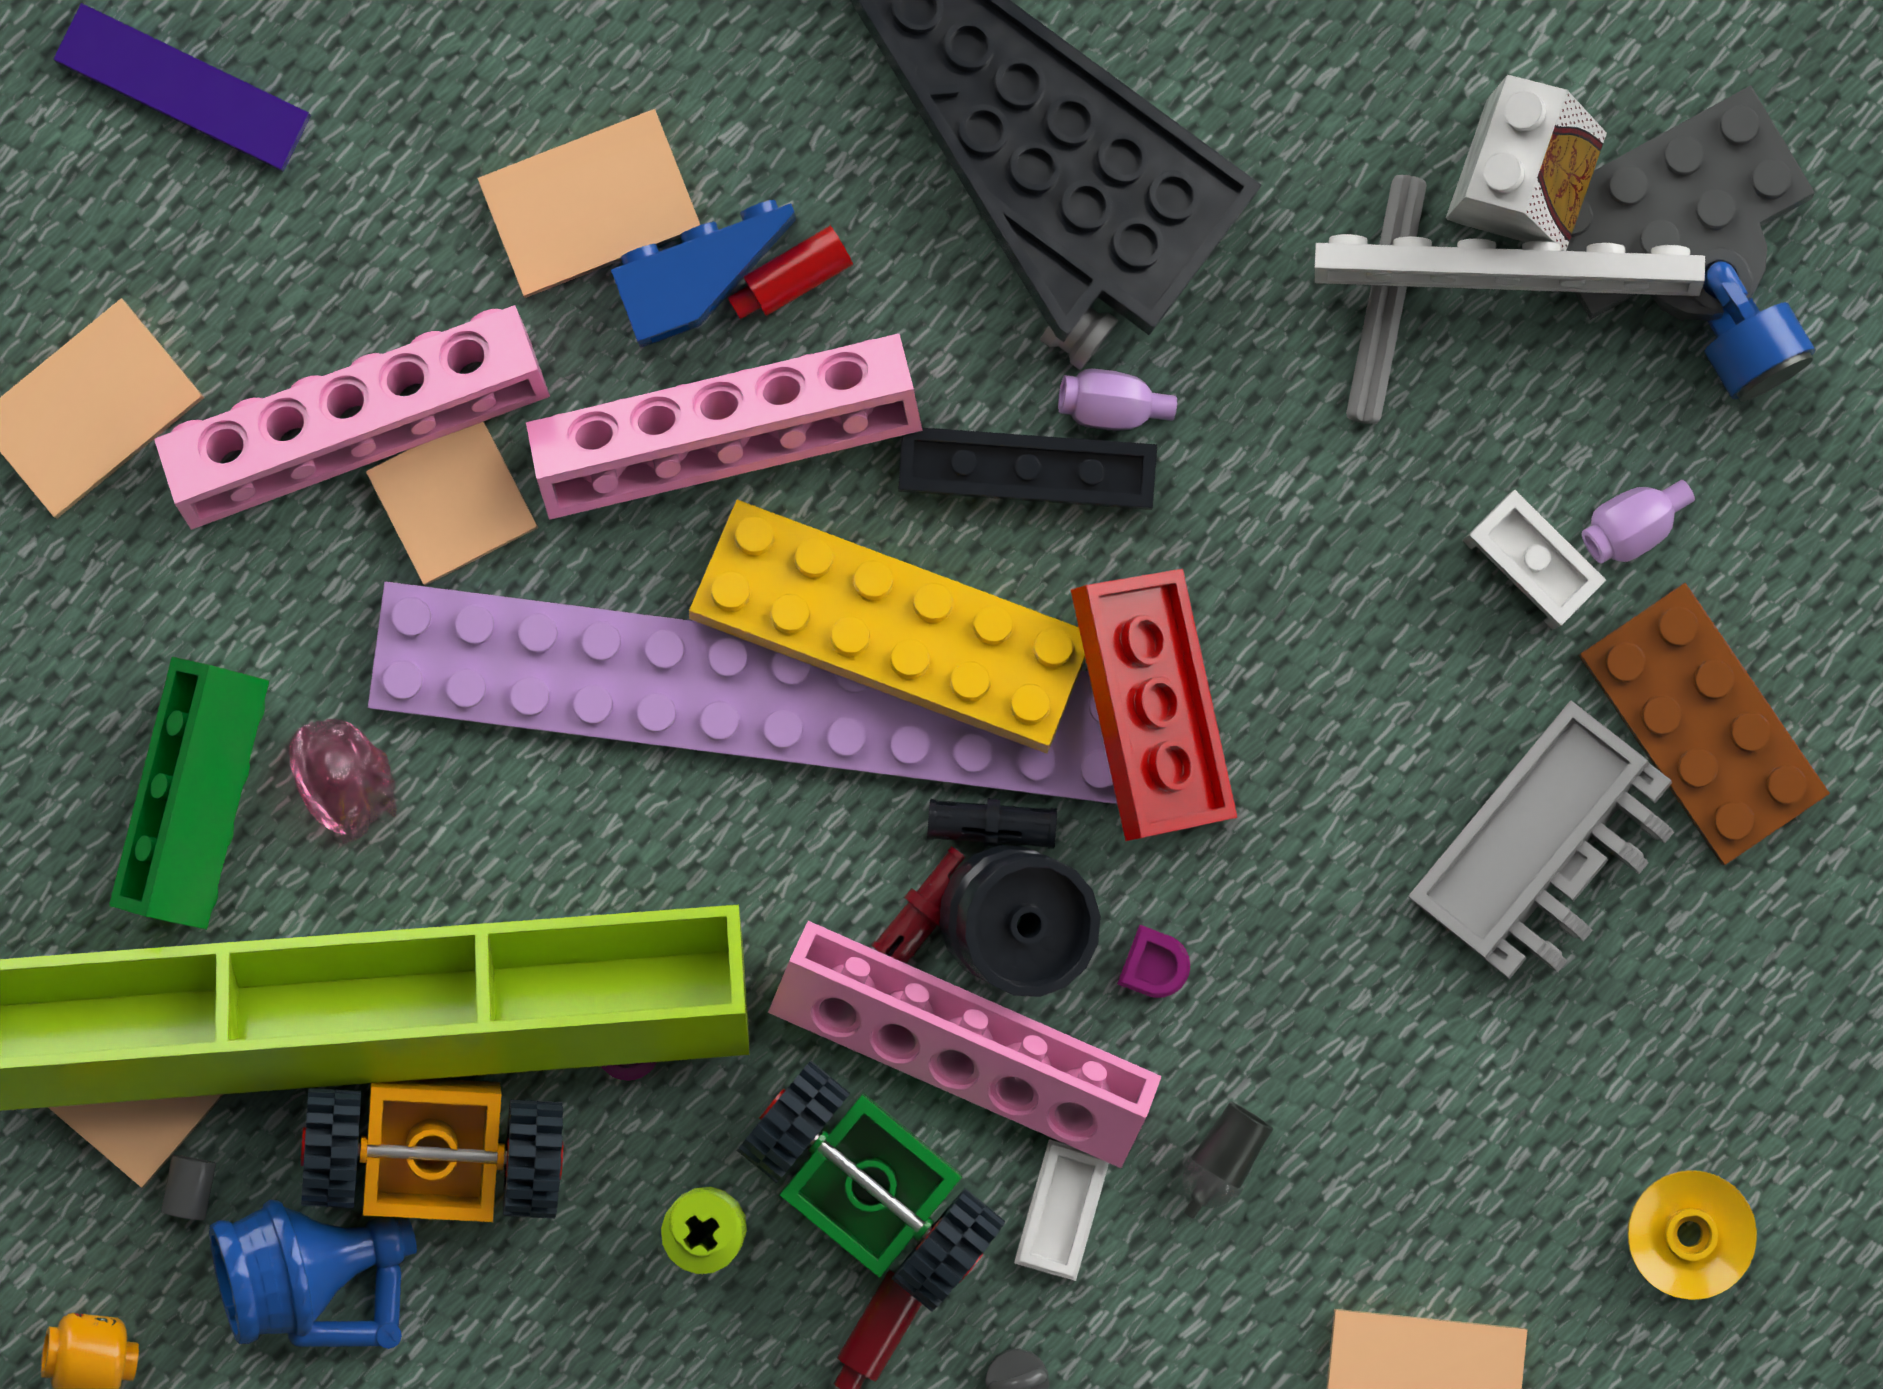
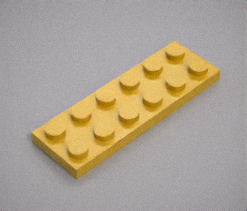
[689,499,1085,754]

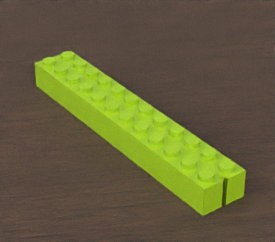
[0,905,750,1111]

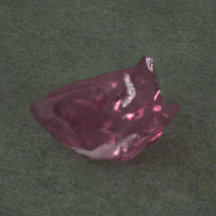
[289,719,397,844]

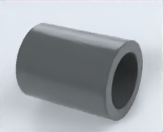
[161,1155,216,1220]

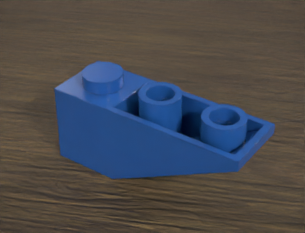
[611,200,796,348]

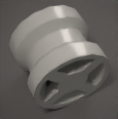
[1040,307,1118,371]

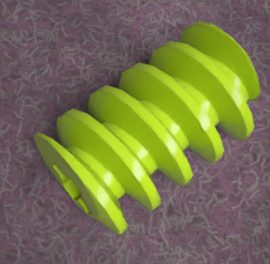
[661,1187,747,1274]

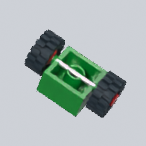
[736,1060,1006,1312]

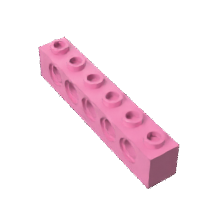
[154,305,550,530]
[526,334,923,520]
[768,921,1162,1168]

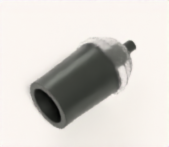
[1182,1102,1273,1219]

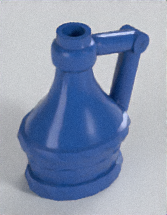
[209,1199,417,1349]

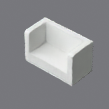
[1462,490,1606,630]

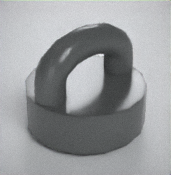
[985,1348,1049,1389]

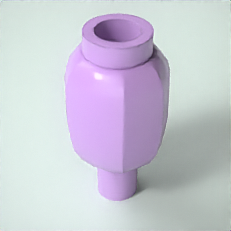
[1058,368,1177,430]
[1582,480,1695,564]

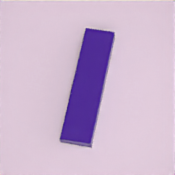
[53,3,311,172]

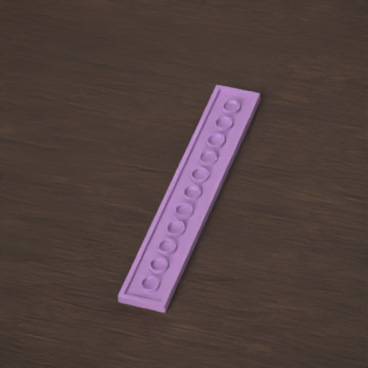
[368,582,1117,804]

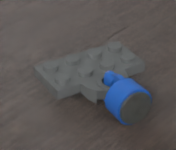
[1566,85,1816,401]

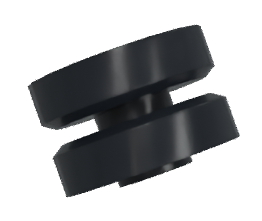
[939,845,1101,997]

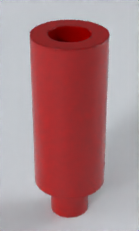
[728,225,854,320]

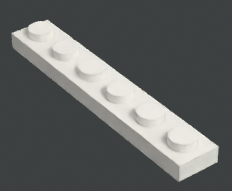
[1315,234,1705,296]

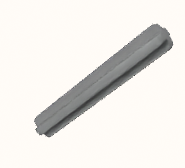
[1346,175,1427,424]

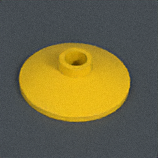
[1627,1170,1757,1300]

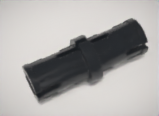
[927,798,1057,849]

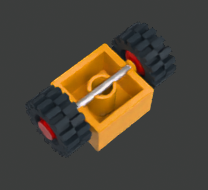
[301,1078,563,1222]

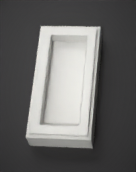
[1014,1139,1109,1281]

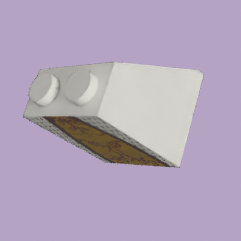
[1446,75,1607,251]

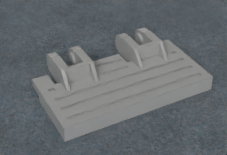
[1408,700,1674,979]

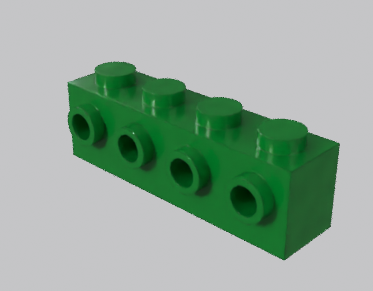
[109,657,270,930]

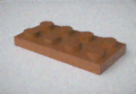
[1578,583,1830,865]

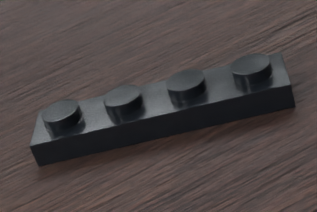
[898,427,1157,510]

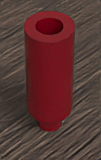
[833,1269,922,1389]

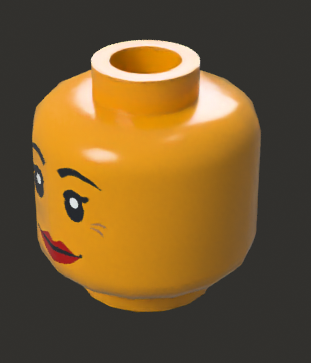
[41,1313,139,1389]

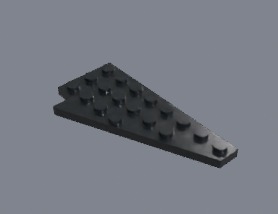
[850,0,1262,342]

